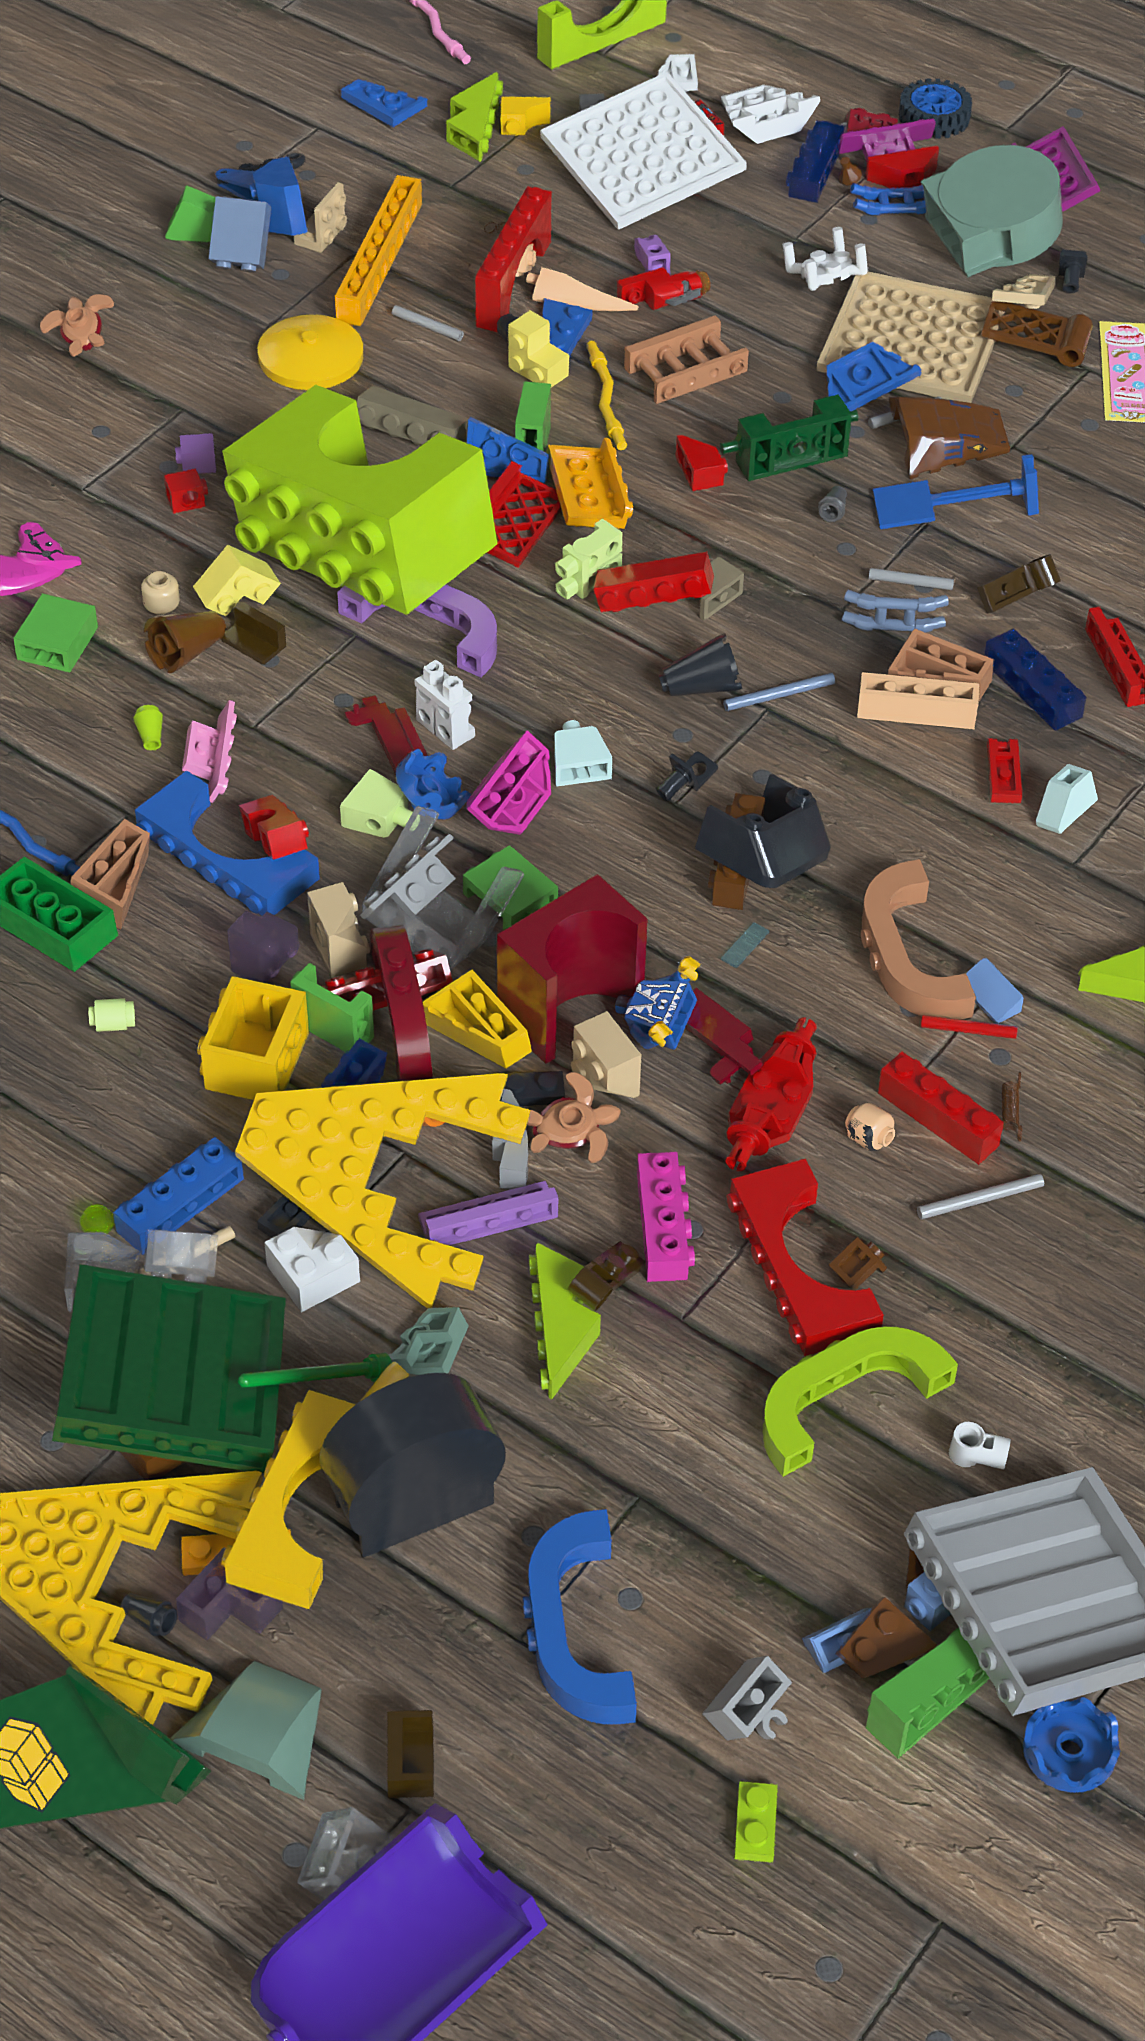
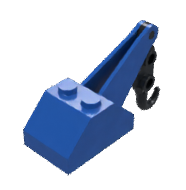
[215,153,308,236]

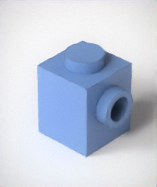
[904,1572,951,1631]

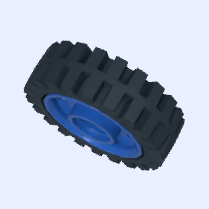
[899,78,972,139]

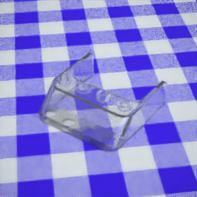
[362,806,524,970]

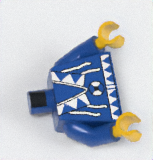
[615,956,701,1050]

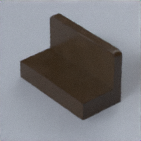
[221,601,286,665]

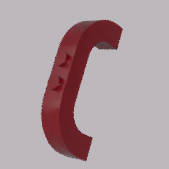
[370,925,433,1082]

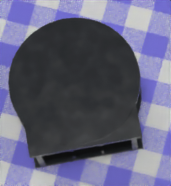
[319,1373,506,1558]

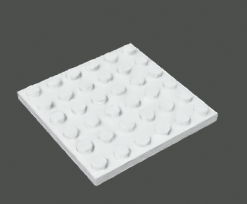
[541,72,746,230]

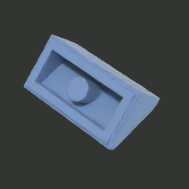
[966,958,1024,1024]
[802,1608,872,1673]

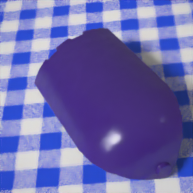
[251,1803,548,2041]

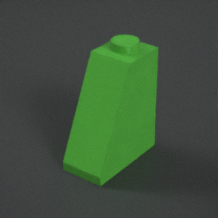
[165,185,216,242]

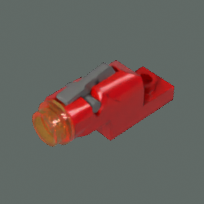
[617,267,711,310]

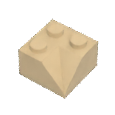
[307,882,370,978]
[571,1011,641,1098]

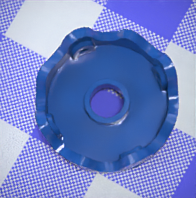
[395,749,471,820]
[1023,1697,1120,1793]

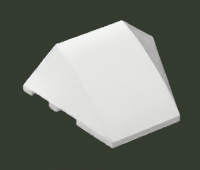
[721,85,820,144]

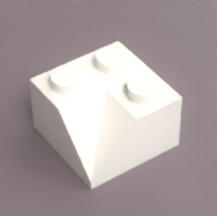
[264,1227,360,1313]

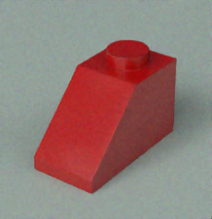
[676,435,728,491]

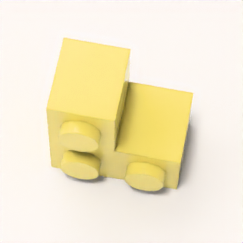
[508,310,569,388]
[193,545,281,616]

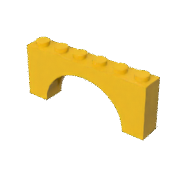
[222,1390,356,1609]

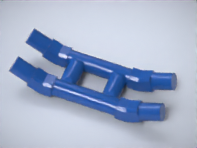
[850,183,926,215]

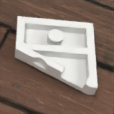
[658,54,698,92]

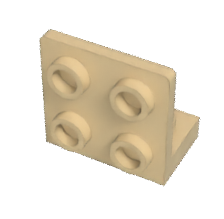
[294,182,347,253]

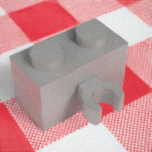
[702,1655,792,1741]

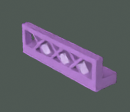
[418,1181,558,1245]

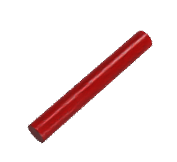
[921,1015,1018,1039]

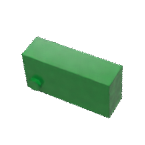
[0,856,118,972]

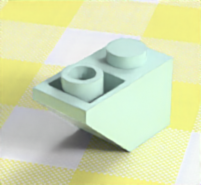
[1036,764,1098,834]

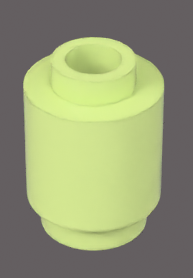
[88,998,135,1032]

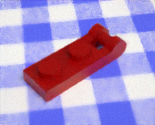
[987,738,1022,803]

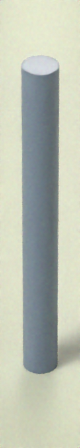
[723,673,835,711]

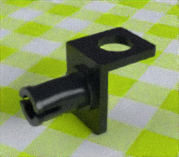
[1058,249,1088,293]
[655,751,718,802]

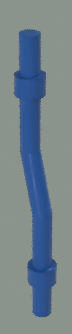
[0,810,80,876]

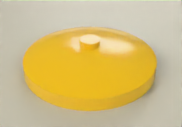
[257,315,364,390]

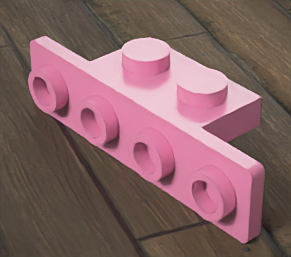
[182,700,237,803]

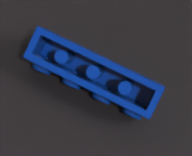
[113,1137,244,1255]

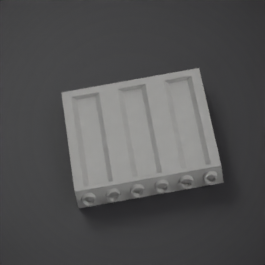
[904,1467,1145,1716]

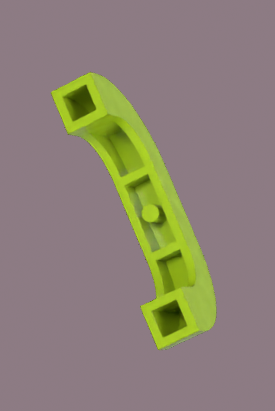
[763,1327,958,1477]

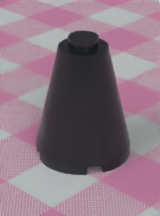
[659,633,742,696]

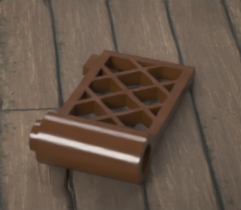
[981,301,1093,367]

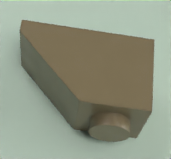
[699,556,744,621]

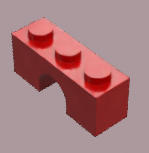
[239,794,309,860]

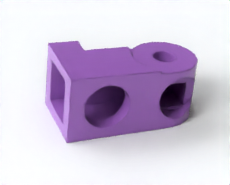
[634,235,670,274]

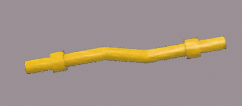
[586,341,627,450]

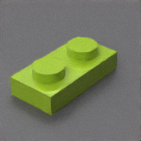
[734,1781,778,1863]

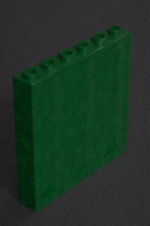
[52,1264,286,1474]

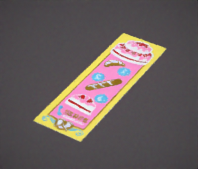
[1099,321,1145,422]

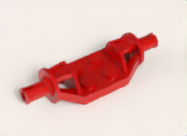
[725,1017,817,1171]

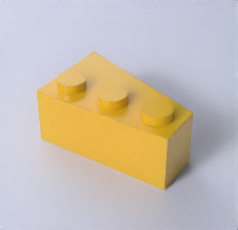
[423,969,532,1069]

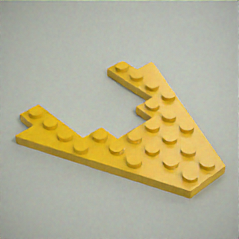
[235,1073,531,1308]
[0,1471,263,1725]

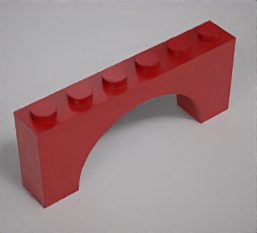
[475,186,552,332]
[727,1158,884,1356]

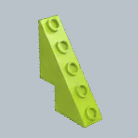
[446,72,503,162]
[1078,945,1145,1003]
[529,1243,601,1400]

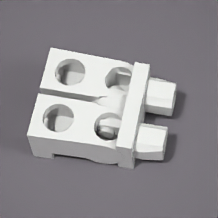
[415,660,475,750]

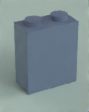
[209,196,271,272]

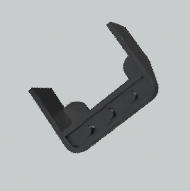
[695,774,831,888]

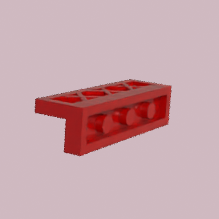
[1085,607,1145,707]

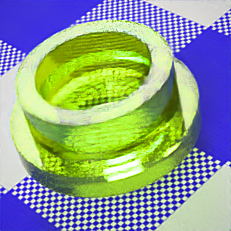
[80,1204,115,1237]

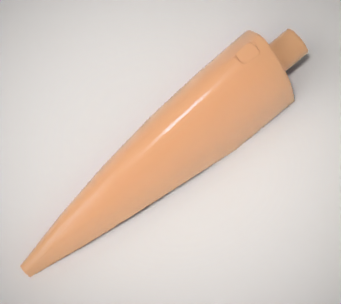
[526,267,638,311]

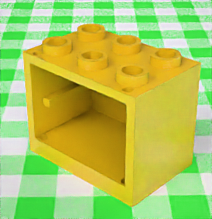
[197,976,309,1100]

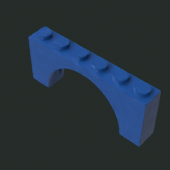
[135,770,320,920]

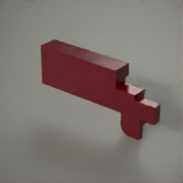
[345,695,428,775]
[685,988,763,1085]

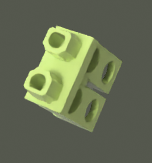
[555,518,622,599]

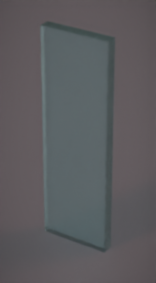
[721,922,769,968]

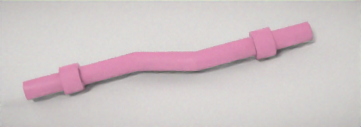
[409,0,471,64]

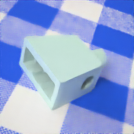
[554,720,612,787]

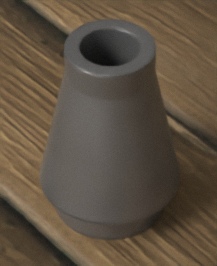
[818,486,847,522]

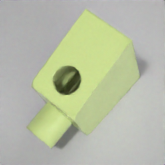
[340,769,417,838]

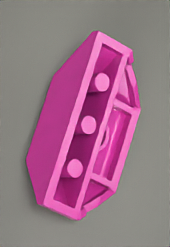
[467,730,551,835]

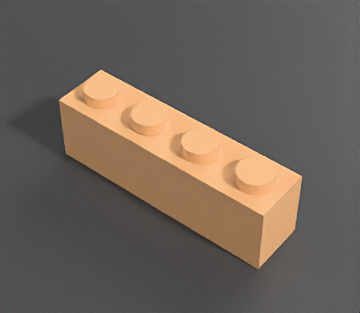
[857,672,979,729]

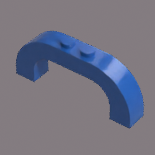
[522,1509,637,1724]

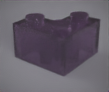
[227,910,300,983]
[176,1547,283,1641]

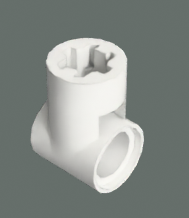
[949,1422,1011,1469]

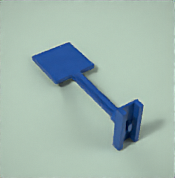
[873,454,1039,529]

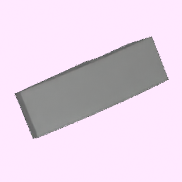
[492,1089,528,1190]

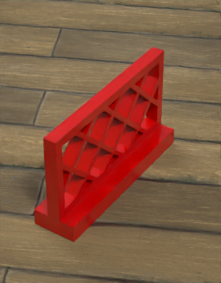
[487,461,562,568]

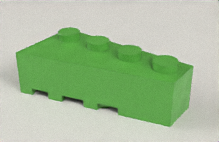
[866,1628,990,1759]

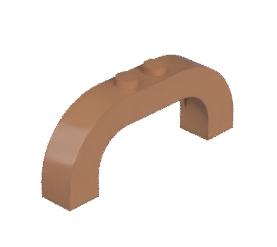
[861,859,976,1020]

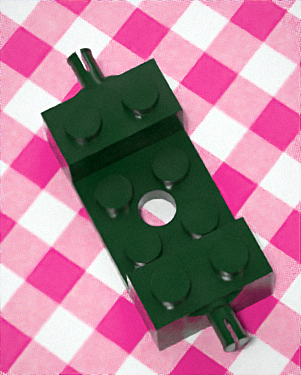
[720,394,859,482]

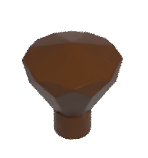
[839,157,862,186]

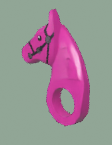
[0,522,82,596]

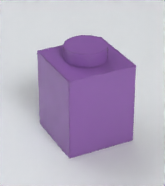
[175,433,216,474]

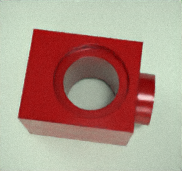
[164,468,208,514]

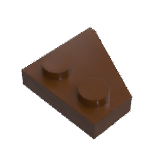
[835,1597,937,1679]

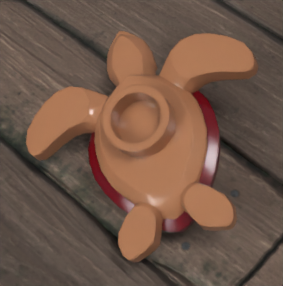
[40,294,114,357]
[527,1072,621,1163]

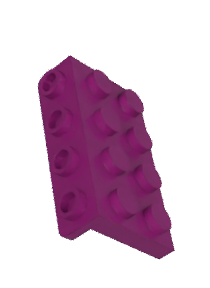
[1011,126,1101,212]

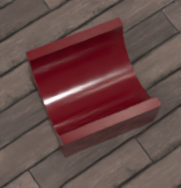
[497,874,648,1064]

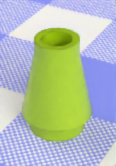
[133,705,163,751]

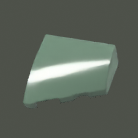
[383,1307,468,1375]

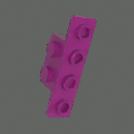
[838,119,936,162]

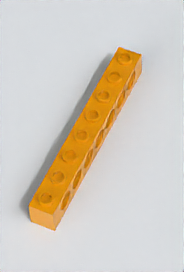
[335,175,422,326]

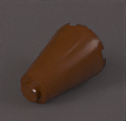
[144,611,226,673]

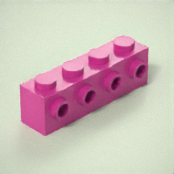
[637,1152,695,1282]

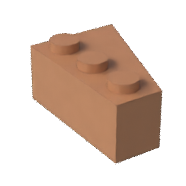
[888,628,994,702]
[71,819,150,930]

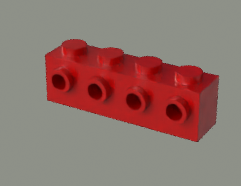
[593,551,714,612]
[322,948,453,1011]
[878,1051,1004,1165]

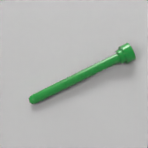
[238,1353,392,1388]

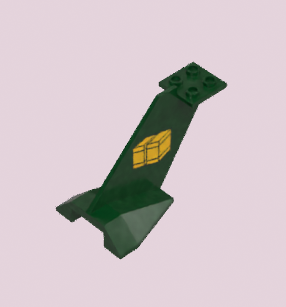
[0,1666,212,1829]

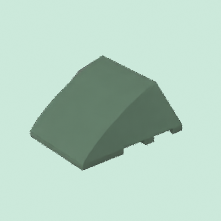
[171,1661,322,1800]

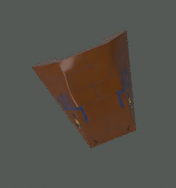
[888,397,1010,479]

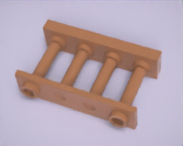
[624,315,749,404]

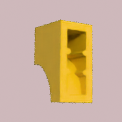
[501,97,550,135]

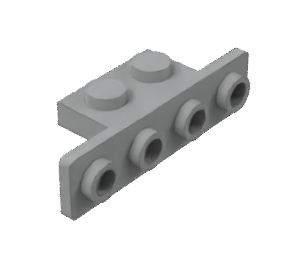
[360,834,456,919]

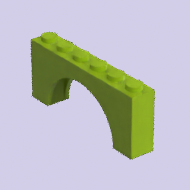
[537,0,666,69]

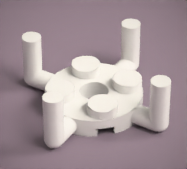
[783,227,868,291]

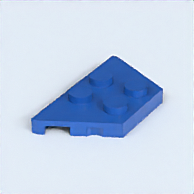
[826,342,921,411]

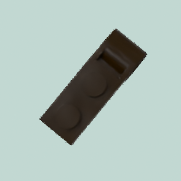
[977,554,1061,614]
[568,1241,646,1312]

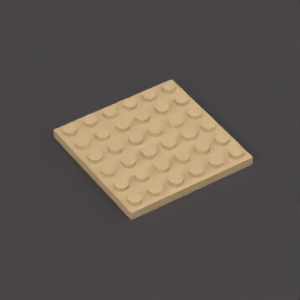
[817,272,1006,403]

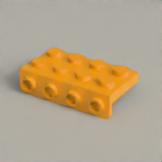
[546,438,633,529]

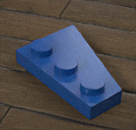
[341,79,427,127]

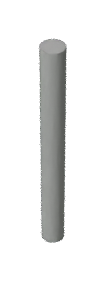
[917,1174,1044,1220]

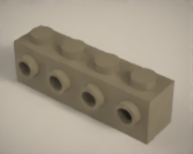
[357,386,469,446]

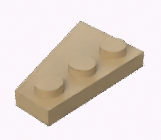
[992,274,1056,308]

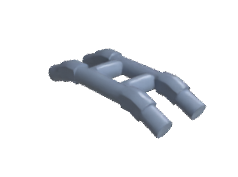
[842,590,949,633]

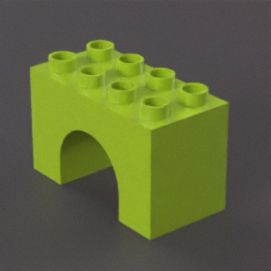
[222,385,498,615]

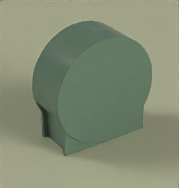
[921,145,1063,277]

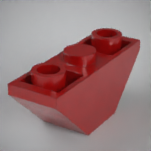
[865,145,939,188]

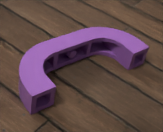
[338,585,497,678]

